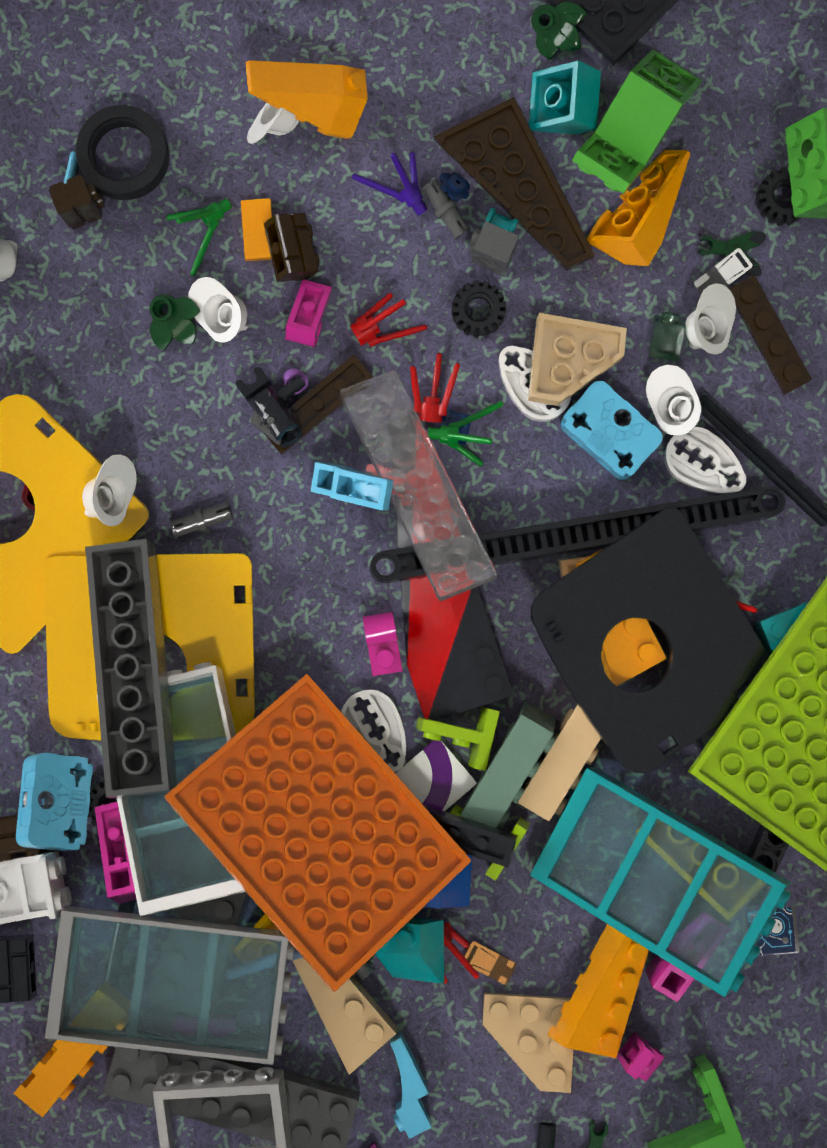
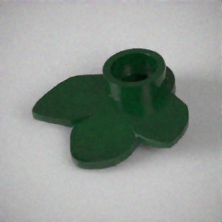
[531,2,587,60]
[149,294,200,351]

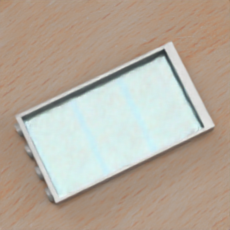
[45,906,295,1065]

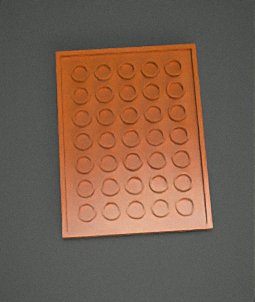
[164,674,472,992]

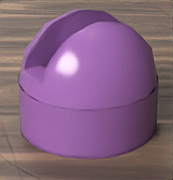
[282,368,308,395]

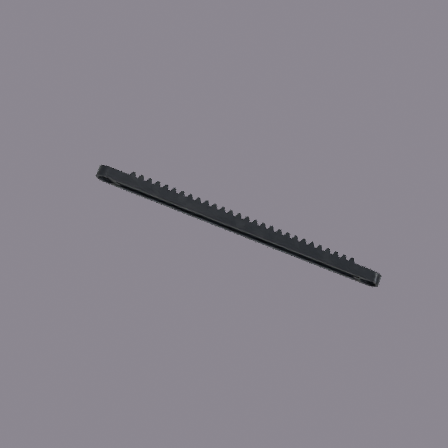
[369,486,786,583]

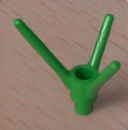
[166,198,232,276]
[428,401,504,466]

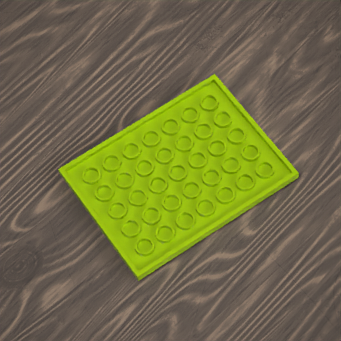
[688,577,827,872]

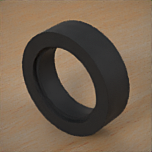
[76,105,169,200]

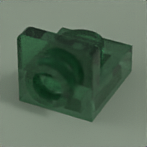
[648,312,686,361]

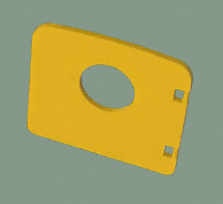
[0,394,149,654]
[44,553,255,741]

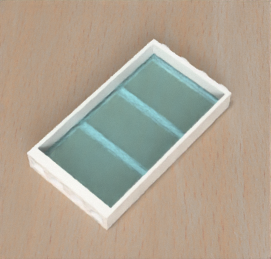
[96,662,246,916]

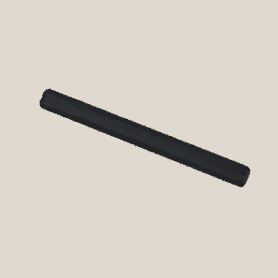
[699,394,827,527]

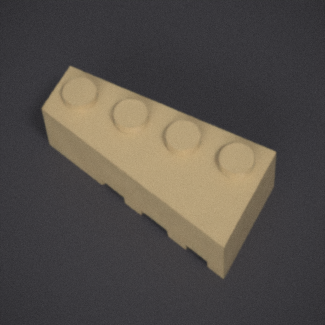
[518,704,601,821]
[293,958,397,1075]

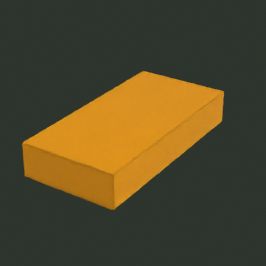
[241,198,272,261]

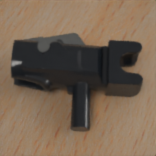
[236,367,306,447]

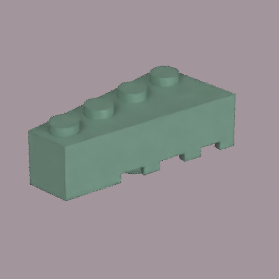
[460,701,557,829]

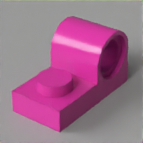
[285,279,332,348]
[363,612,403,676]
[617,1031,665,1082]

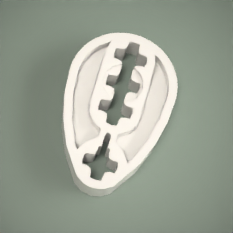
[498,346,571,422]
[664,427,746,494]
[341,690,406,772]

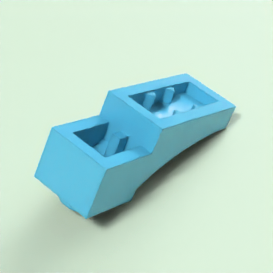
[310,462,394,511]
[390,1032,431,1139]

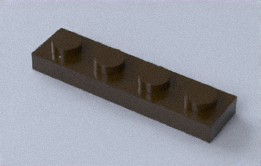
[729,275,812,395]
[263,355,374,455]

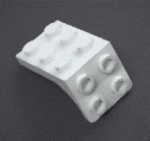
[0,850,72,924]

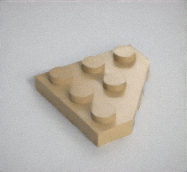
[528,313,627,406]
[482,992,573,1093]

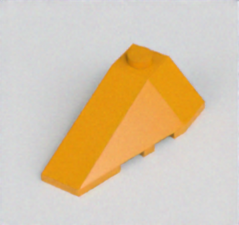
[246,60,368,139]

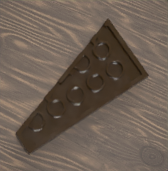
[434,97,594,271]

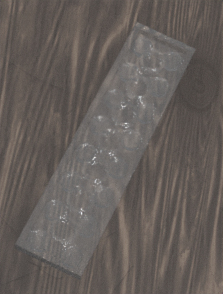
[340,370,498,602]

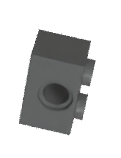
[469,221,519,277]

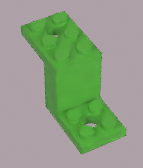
[572,49,702,194]
[785,108,827,219]
[647,1054,745,1148]

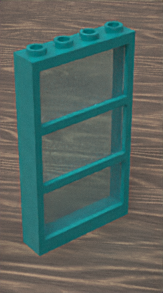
[530,767,792,997]

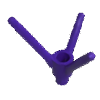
[352,152,428,216]

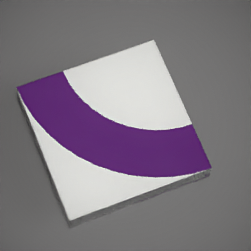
[395,740,477,811]

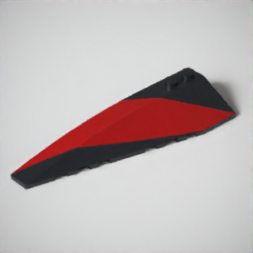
[389,412,514,720]

